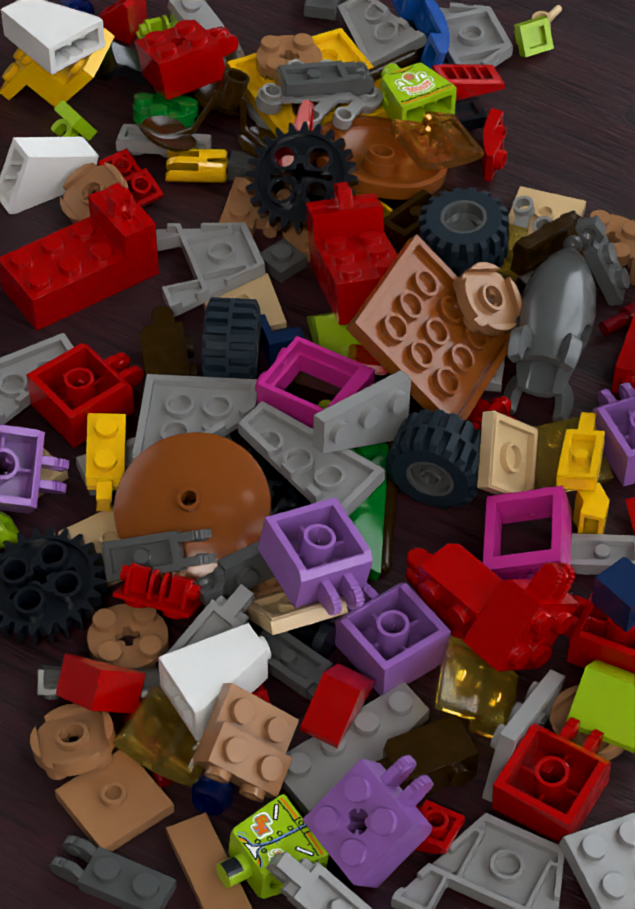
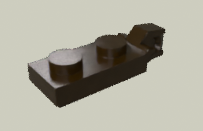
[510,210,584,276]

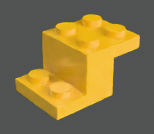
[0,28,115,107]

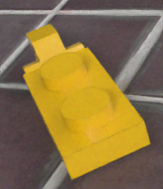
[556,412,605,491]
[85,413,126,511]

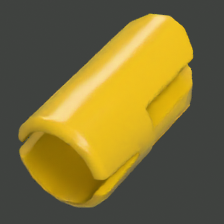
[165,148,228,183]

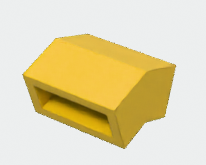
[573,483,610,534]

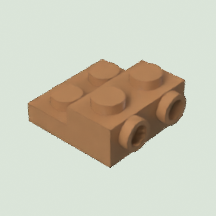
[192,683,299,802]

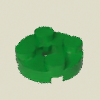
[132,92,199,128]

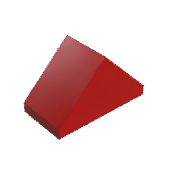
[98,0,147,45]
[55,653,146,714]
[300,663,375,748]

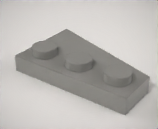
[338,0,427,67]
[0,333,74,425]
[313,370,411,454]
[482,669,565,802]

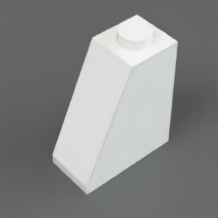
[1,0,105,75]
[0,137,99,214]
[158,623,271,741]

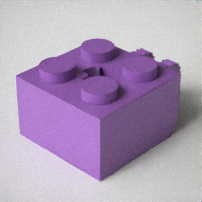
[592,382,635,487]
[0,424,69,514]
[258,497,373,616]
[335,582,451,696]
[302,755,433,888]

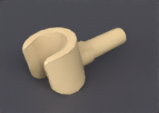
[532,5,562,30]

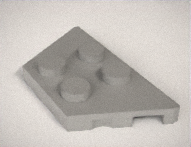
[440,2,513,67]

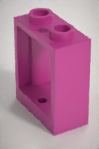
[255,336,375,429]
[483,486,572,581]

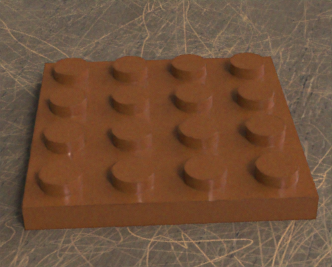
[346,234,511,420]

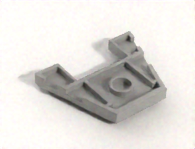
[156,222,266,317]
[391,813,564,909]

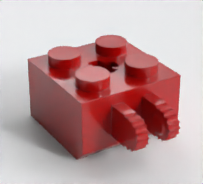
[135,19,239,100]
[26,343,145,448]
[405,544,503,662]
[462,562,580,671]
[562,592,635,674]
[492,717,611,844]

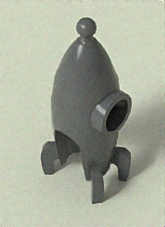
[503,235,596,425]

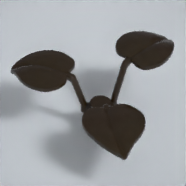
[138,68,277,158]

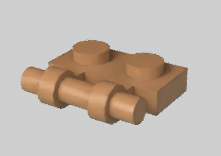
[219,176,291,238]

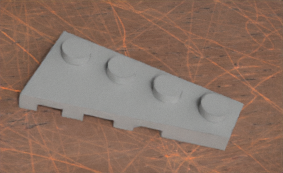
[238,401,385,516]
[282,682,429,816]

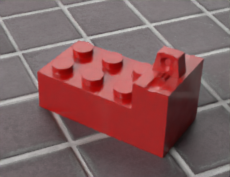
[0,182,159,331]
[306,182,397,325]

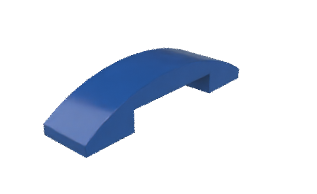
[391,0,450,69]

